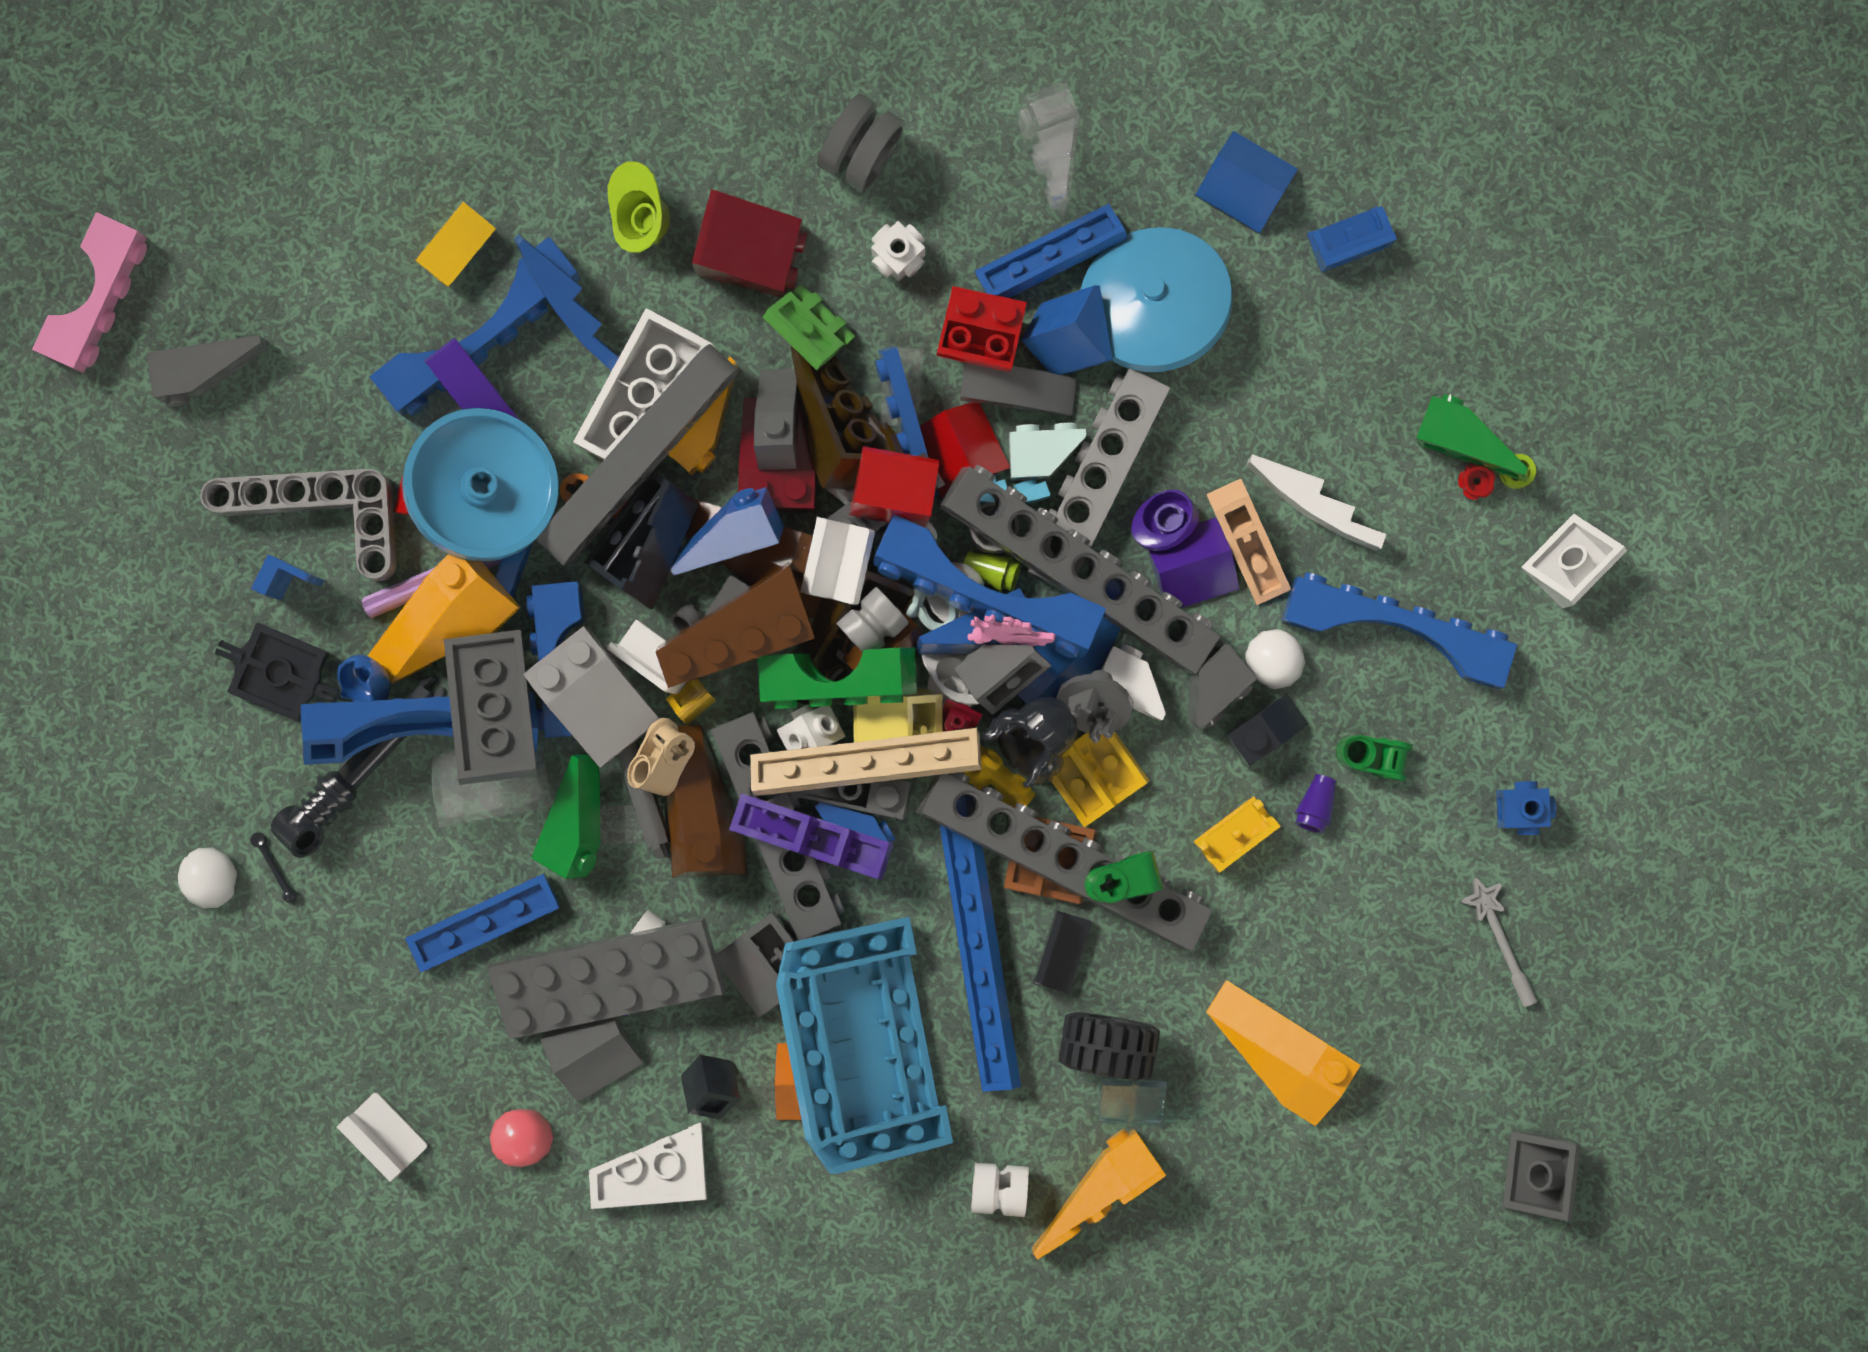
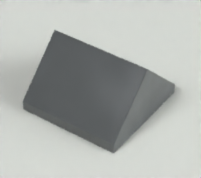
[540,1017,644,1102]
[1503,1131,1581,1222]

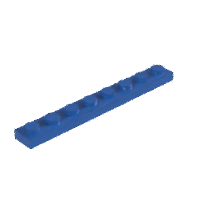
[940,784,1021,1092]

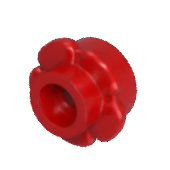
[1458,464,1495,500]

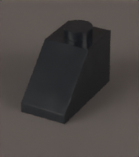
[1224,693,1308,767]

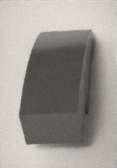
[960,363,1077,417]

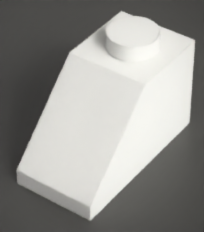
[1101,644,1166,721]

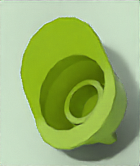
[608,162,671,253]

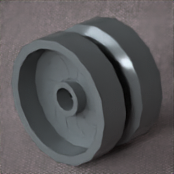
[817,93,905,193]

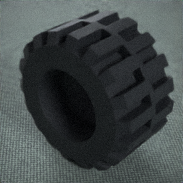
[1058,1012,1160,1080]

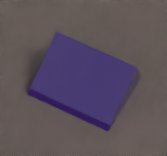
[1147,518,1239,608]

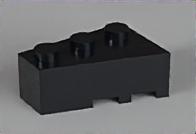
[584,471,699,610]

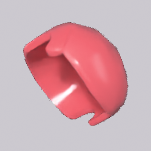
[490,1109,553,1167]

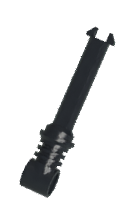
[271,676,448,858]

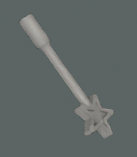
[1461,878,1537,1007]

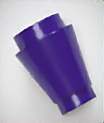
[1294,774,1337,834]

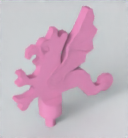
[968,615,1055,647]

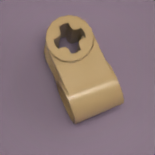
[627,718,695,796]

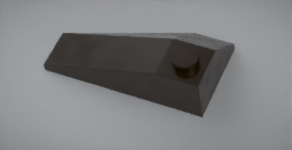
[797,560,915,708]

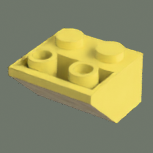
[853,688,943,742]

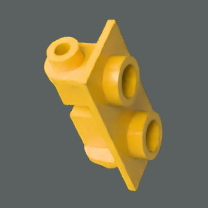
[963,744,1036,808]

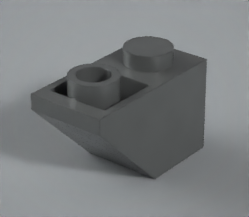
[1187,640,1257,729]

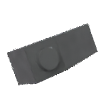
[147,335,269,407]
[754,369,798,470]

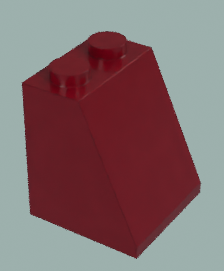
[692,189,808,298]

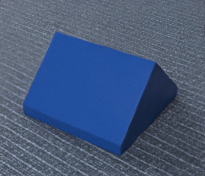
[1195,131,1298,234]
[1021,285,1112,375]

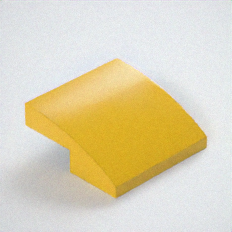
[1052,732,1150,827]

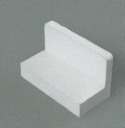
[800,517,875,605]
[606,619,686,694]
[337,1092,428,1182]

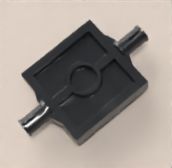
[215,622,341,722]

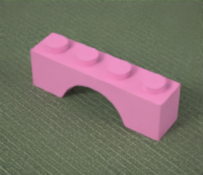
[32,212,147,373]

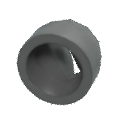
[671,605,704,633]

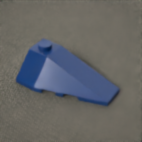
[1016,579,1120,705]

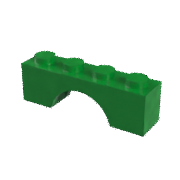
[758,648,917,709]

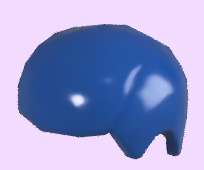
[337,655,391,702]

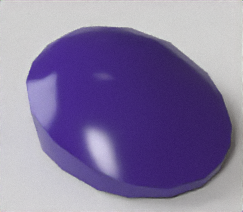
[1131,490,1199,551]

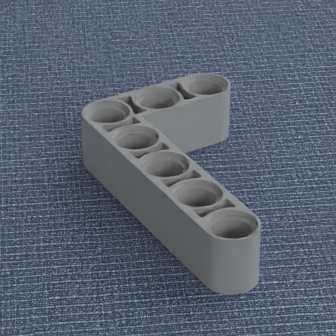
[200,469,397,581]

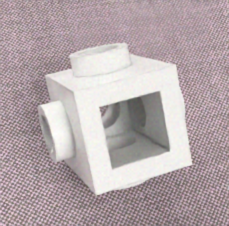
[871,221,925,282]
[777,704,846,750]

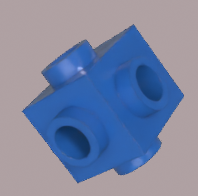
[1496,781,1556,835]

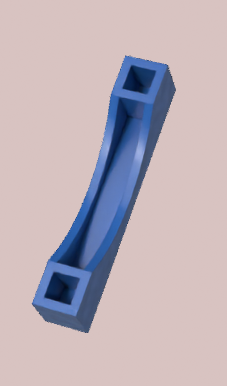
[369,237,581,417]
[873,514,1106,658]
[1281,572,1517,689]
[301,692,538,765]

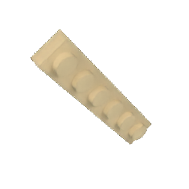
[750,728,982,796]

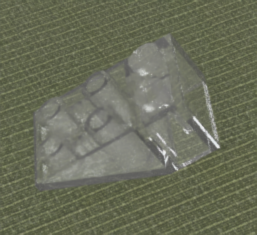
[1017,80,1080,218]

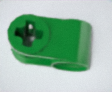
[1336,735,1413,782]
[1084,851,1164,903]

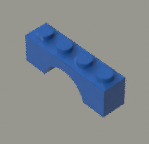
[527,581,585,738]

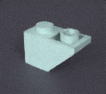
[1009,423,1086,481]

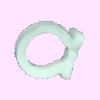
[906,588,960,630]

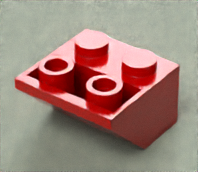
[936,286,1027,373]

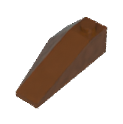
[667,725,747,878]

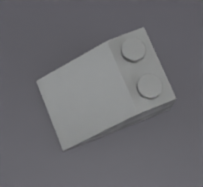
[523,626,660,768]

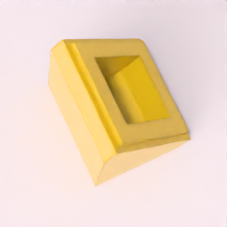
[666,678,716,725]

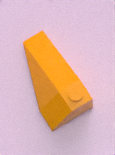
[367,554,521,684]
[1206,980,1361,1126]
[1032,1129,1166,1260]

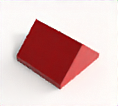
[920,402,1010,499]
[849,446,939,528]

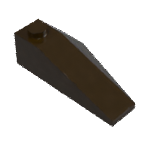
[791,346,904,489]

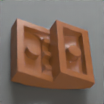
[1004,817,1098,904]

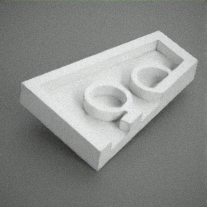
[589,1122,707,1209]

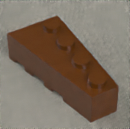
[655,561,815,688]

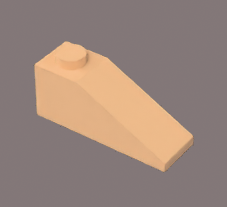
[1206,479,1291,605]

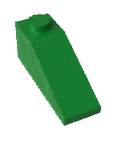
[1416,394,1528,482]
[531,755,601,879]

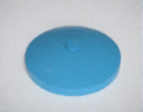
[1081,227,1233,372]
[402,408,558,561]

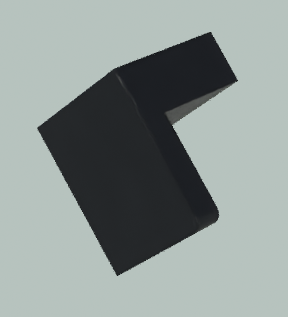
[681,1054,740,1119]

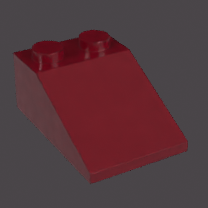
[738,397,817,513]

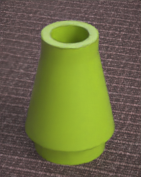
[964,551,1021,592]

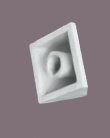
[1521,514,1627,608]

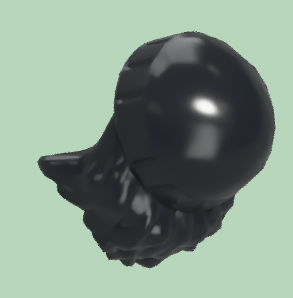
[982,696,1078,787]

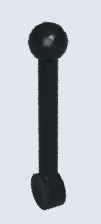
[250,832,297,903]

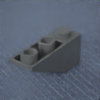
[791,779,914,820]

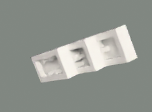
[1246,454,1386,551]

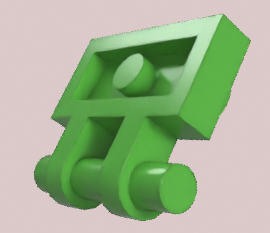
[763,284,856,370]

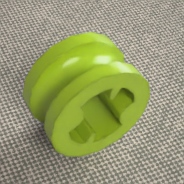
[1499,454,1536,489]

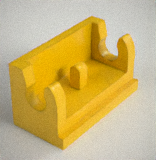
[415,202,496,287]
[1193,796,1281,873]

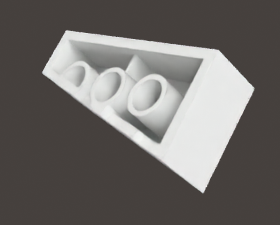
[573,308,717,460]

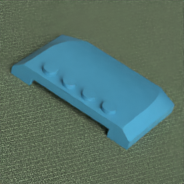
[776,917,953,1174]

